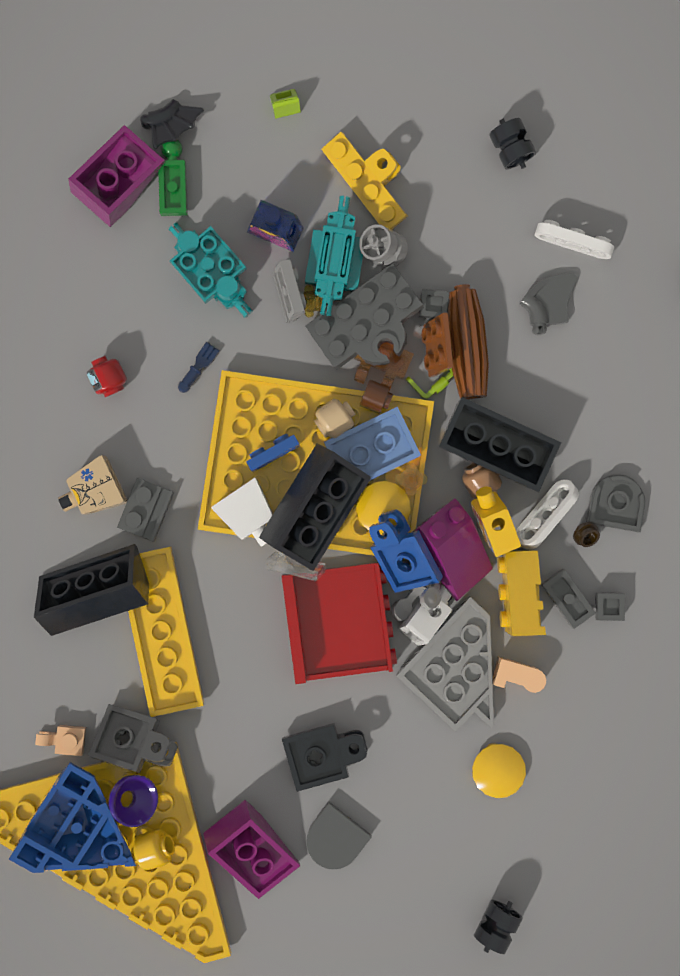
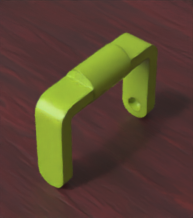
[405,368,454,399]

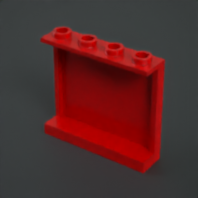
[282,562,397,684]

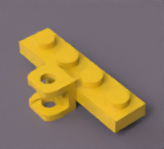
[321,132,408,230]

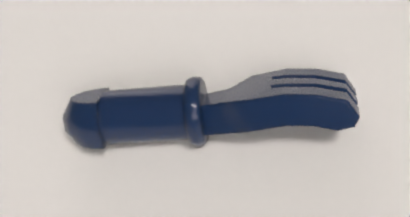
[178,342,220,393]

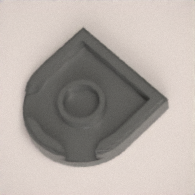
[586,475,645,532]
[307,802,372,869]

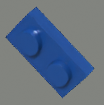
[246,433,300,472]

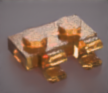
[354,342,414,391]

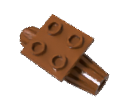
[421,284,489,400]

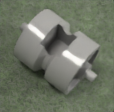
[359,224,408,267]

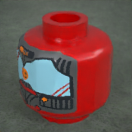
[87,356,127,397]

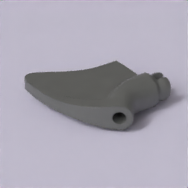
[520,273,577,335]

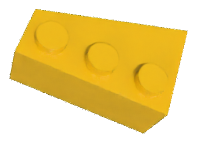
[497,550,546,636]

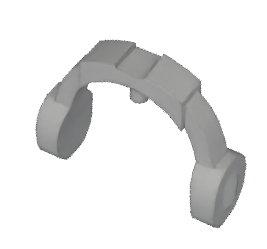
[391,581,441,621]

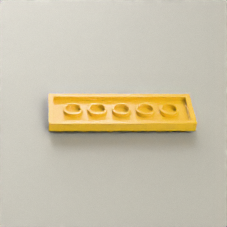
[128,547,205,717]

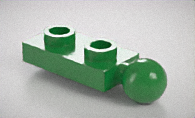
[158,140,188,216]

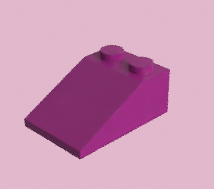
[68,125,165,227]
[412,498,493,601]
[203,800,300,899]

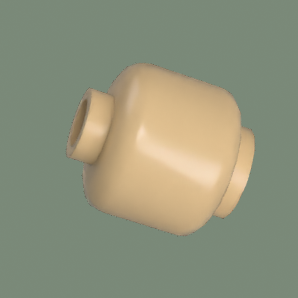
[313,399,355,438]

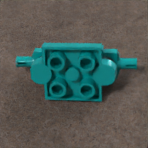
[305,196,364,316]
[169,222,253,318]

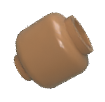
[462,462,502,499]

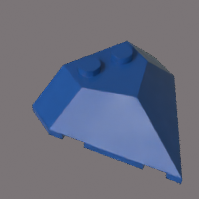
[9,762,136,873]

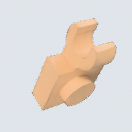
[35,725,86,756]

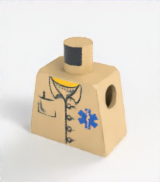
[58,455,128,515]

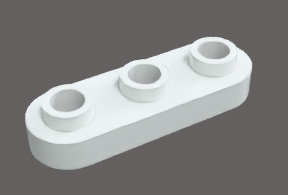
[534,220,614,259]
[516,480,579,550]

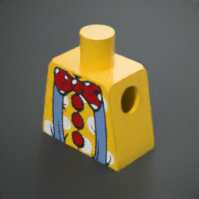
[471,486,521,557]

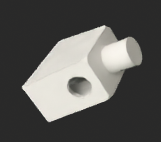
[211,478,273,547]
[398,585,453,646]

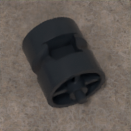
[489,118,537,170]
[474,900,523,954]

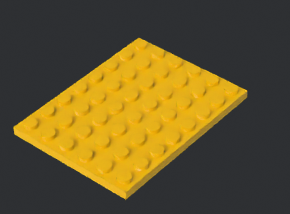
[198,370,434,561]

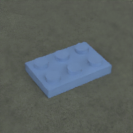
[324,407,421,481]

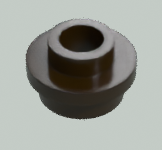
[573,522,600,547]

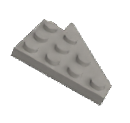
[396,596,494,732]

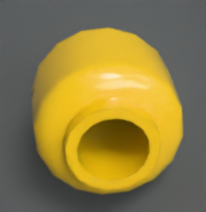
[131,829,175,870]

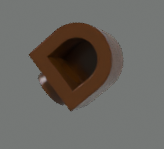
[360,379,393,414]

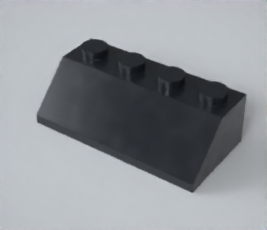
[439,397,562,492]
[259,444,371,571]
[34,544,149,636]

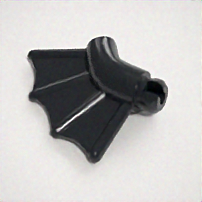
[140,99,204,149]

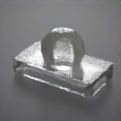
[266,551,326,581]

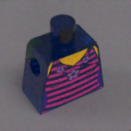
[247,200,304,252]

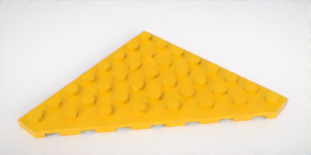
[0,742,232,963]

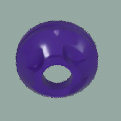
[109,775,158,827]

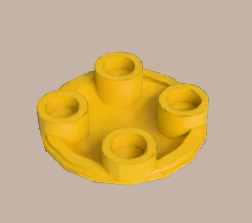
[356,481,411,535]
[472,743,526,798]

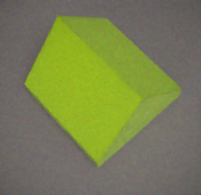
[270,89,301,119]

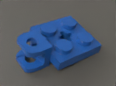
[369,509,443,593]

